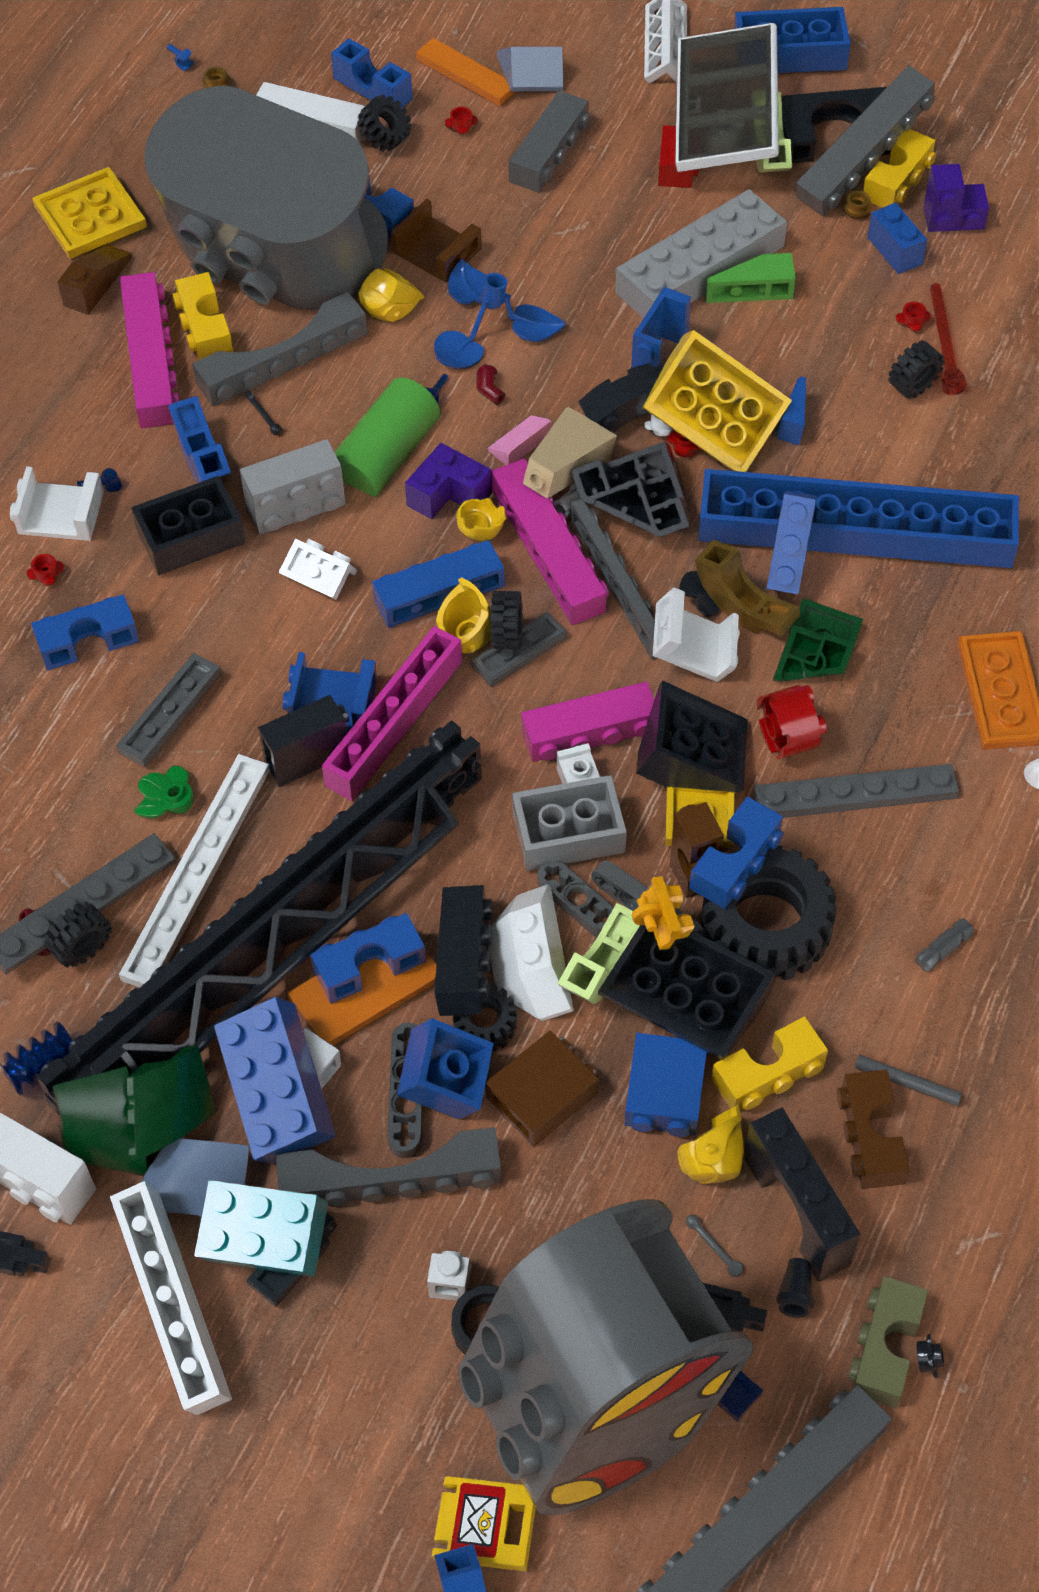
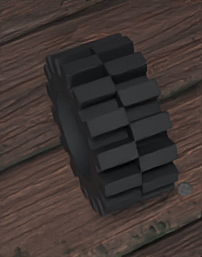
[357,95,412,152]
[888,340,945,399]
[490,591,523,649]
[44,902,112,968]
[453,983,517,1052]

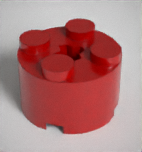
[757,685,827,760]

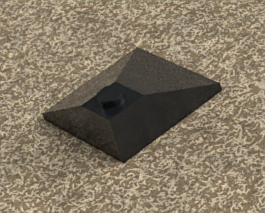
[636,680,748,793]

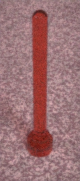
[930,283,967,395]

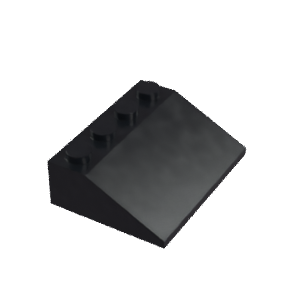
[598,925,775,1061]

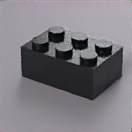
[131,476,246,575]

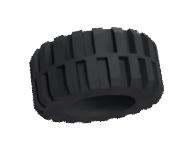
[701,845,837,982]

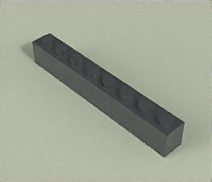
[637,1385,892,1592]

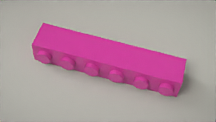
[120,272,179,429]
[492,458,609,625]
[322,626,462,802]

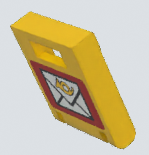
[431,1476,536,1572]

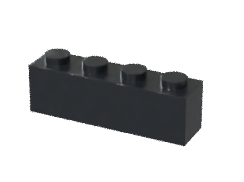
[434,885,493,1016]

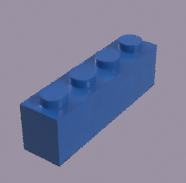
[372,540,505,628]

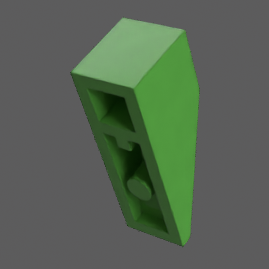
[706,253,796,303]

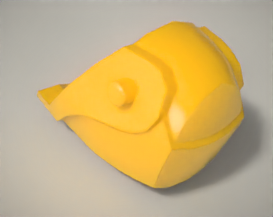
[358,268,425,322]
[436,577,492,654]
[677,1105,744,1184]

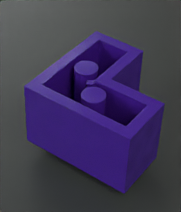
[923,164,989,232]
[405,443,492,519]

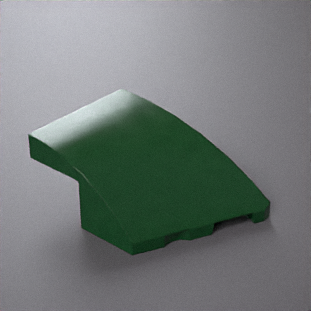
[772,598,863,682]
[127,1045,217,1160]
[53,1067,147,1176]

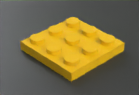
[32,167,147,259]

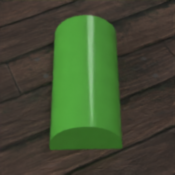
[334,377,440,498]

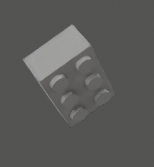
[240,439,346,535]
[512,775,627,871]

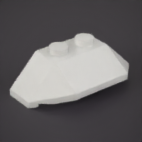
[488,885,574,1021]

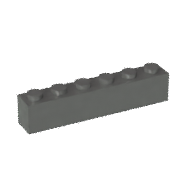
[796,65,935,216]

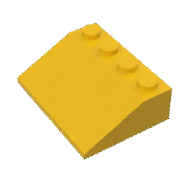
[642,330,792,472]

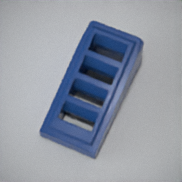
[776,376,806,445]

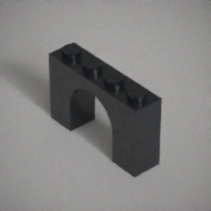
[781,87,891,163]
[744,1107,861,1282]

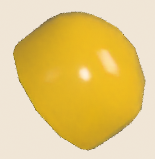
[456,498,506,542]

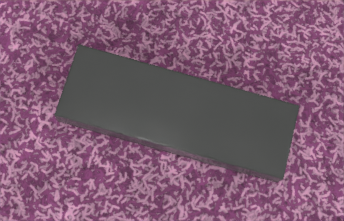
[471,612,567,687]

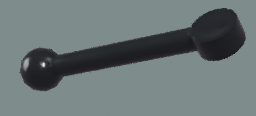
[244,390,282,435]

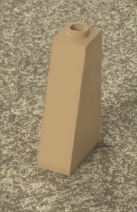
[523,407,617,499]

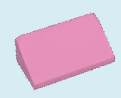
[488,415,552,465]

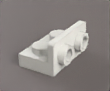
[279,539,357,600]

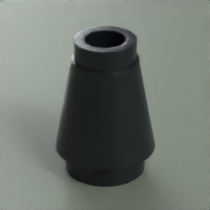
[776,1258,814,1318]

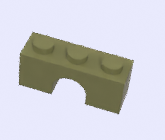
[848,1276,928,1408]

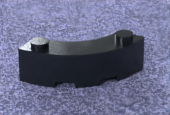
[578,363,664,433]

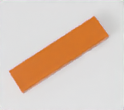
[416,38,516,106]

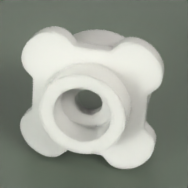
[644,414,673,436]

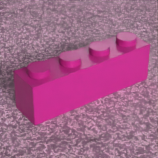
[521,681,654,762]

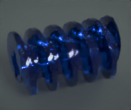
[0,1021,73,1096]

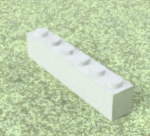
[110,1181,232,1415]

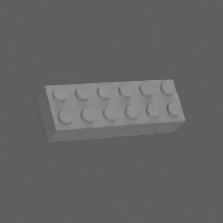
[615,189,787,318]

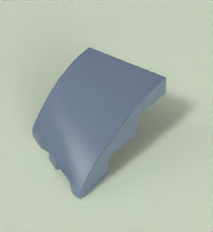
[140,1138,249,1216]

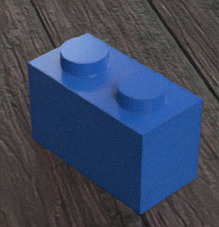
[867,203,927,274]

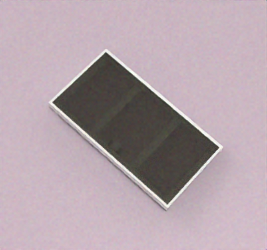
[676,23,779,172]

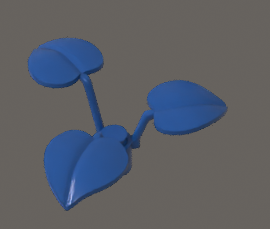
[434,259,565,369]

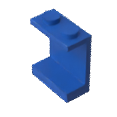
[631,287,691,368]
[282,652,377,731]
[624,1032,706,1137]

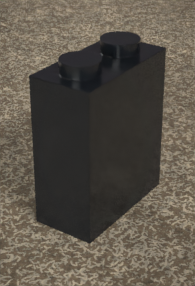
[258,695,349,787]

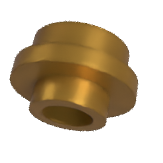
[202,66,230,88]
[843,190,872,217]

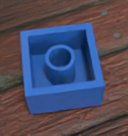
[397,1018,494,1119]

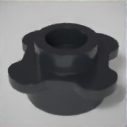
[916,1334,944,1378]

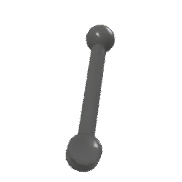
[686,1214,743,1277]

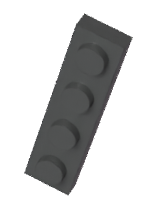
[116,653,221,767]

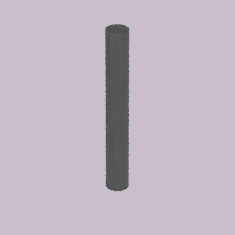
[855,1055,962,1106]

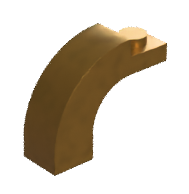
[695,539,800,636]

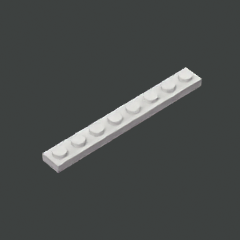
[119,754,270,988]

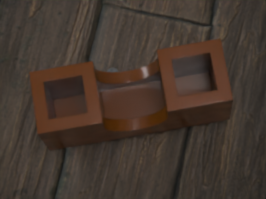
[670,802,724,898]
[837,1069,910,1189]

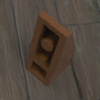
[57,244,132,315]

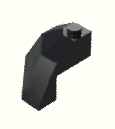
[571,441,690,537]

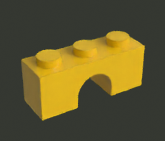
[863,129,936,208]
[172,272,233,360]
[711,1016,828,1111]

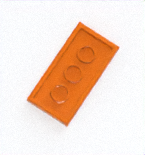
[957,631,1039,750]
[287,950,436,1046]

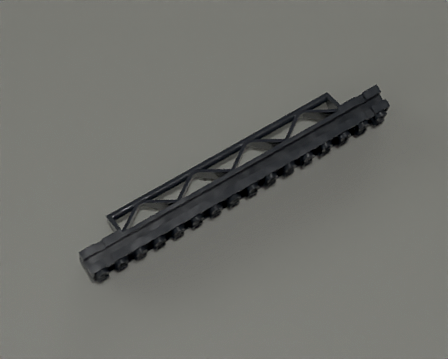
[36,720,482,1115]

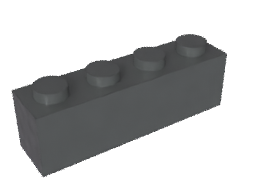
[509,91,591,193]

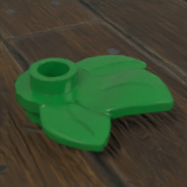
[134,765,194,818]

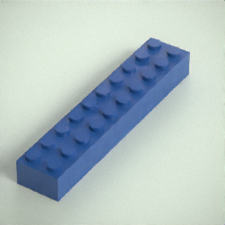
[698,469,1019,568]

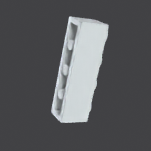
[256,82,365,144]

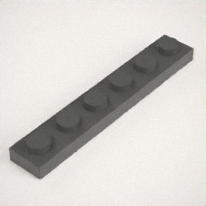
[571,499,657,660]
[754,764,959,818]
[0,833,175,975]

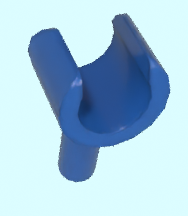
[167,44,194,71]

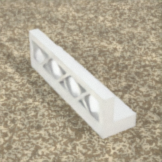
[644,0,687,84]

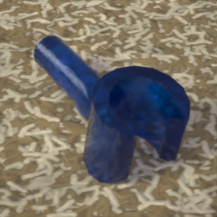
[424,374,448,403]
[77,468,122,492]

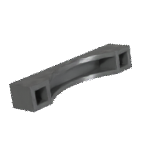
[192,292,367,406]
[276,1127,501,1207]

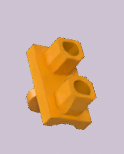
[631,876,694,950]

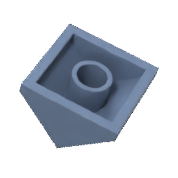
[497,47,563,92]

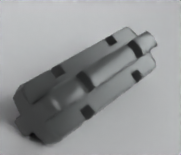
[915,918,974,971]

